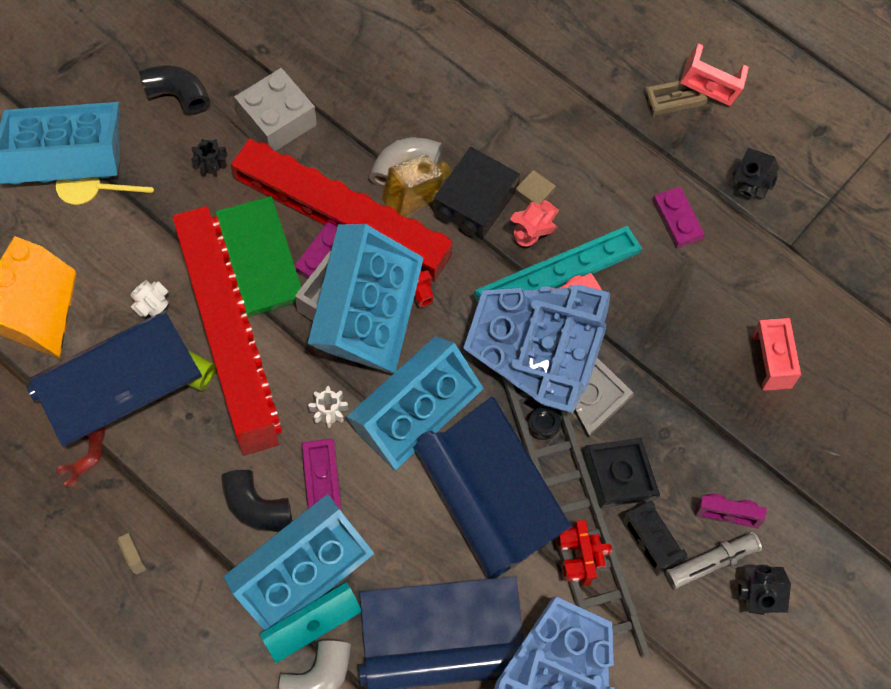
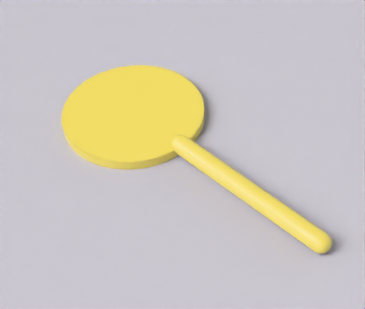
[56,177,154,205]

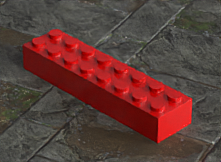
[172,206,282,456]

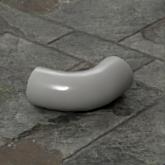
[369,137,442,189]
[279,640,351,689]

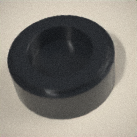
[529,406,561,439]

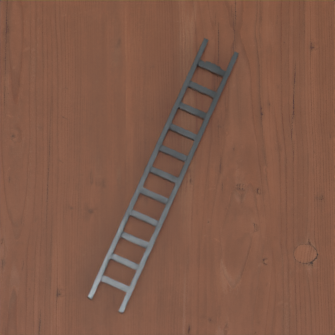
[501,375,650,658]

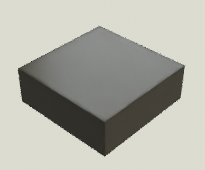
[515,170,556,204]
[117,533,147,575]

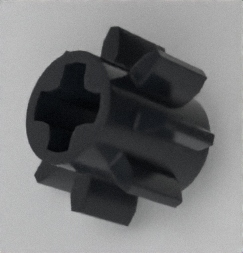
[191,139,227,175]

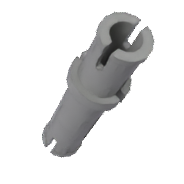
[666,531,762,590]

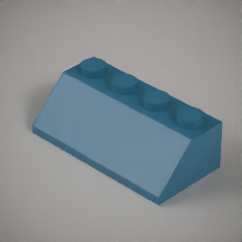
[346,336,484,471]
[223,494,375,630]

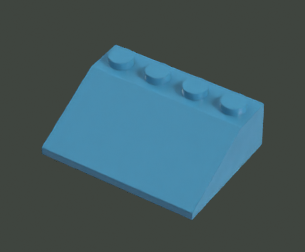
[0,102,120,185]
[307,224,424,373]

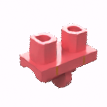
[510,200,559,247]

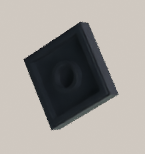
[582,438,660,509]

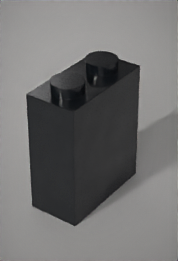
[433,147,520,240]

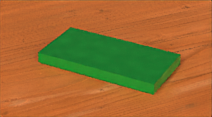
[215,196,301,317]

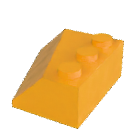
[0,236,77,359]

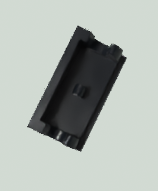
[622,500,688,576]

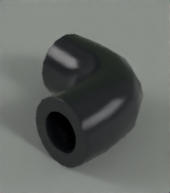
[139,65,210,114]
[221,469,293,532]

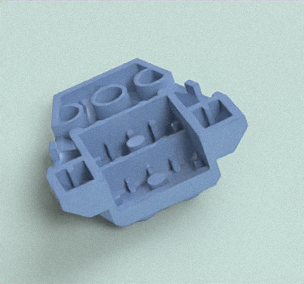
[463,285,610,414]
[494,596,615,689]

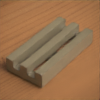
[644,80,708,116]

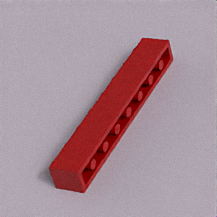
[231,138,453,283]

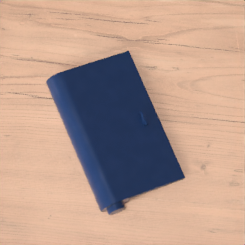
[26,311,202,447]
[414,397,572,579]
[359,576,524,689]

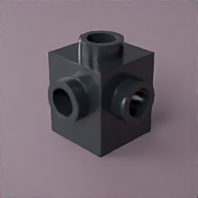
[733,148,779,198]
[738,565,791,615]

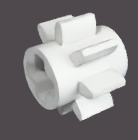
[131,280,169,317]
[309,386,348,428]

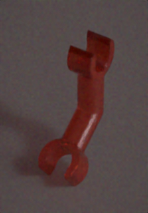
[56,426,105,488]

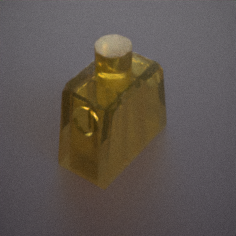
[382,154,451,217]

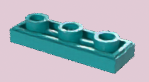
[259,582,362,663]

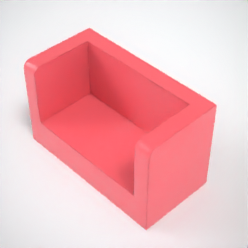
[680,43,749,106]
[752,318,801,390]

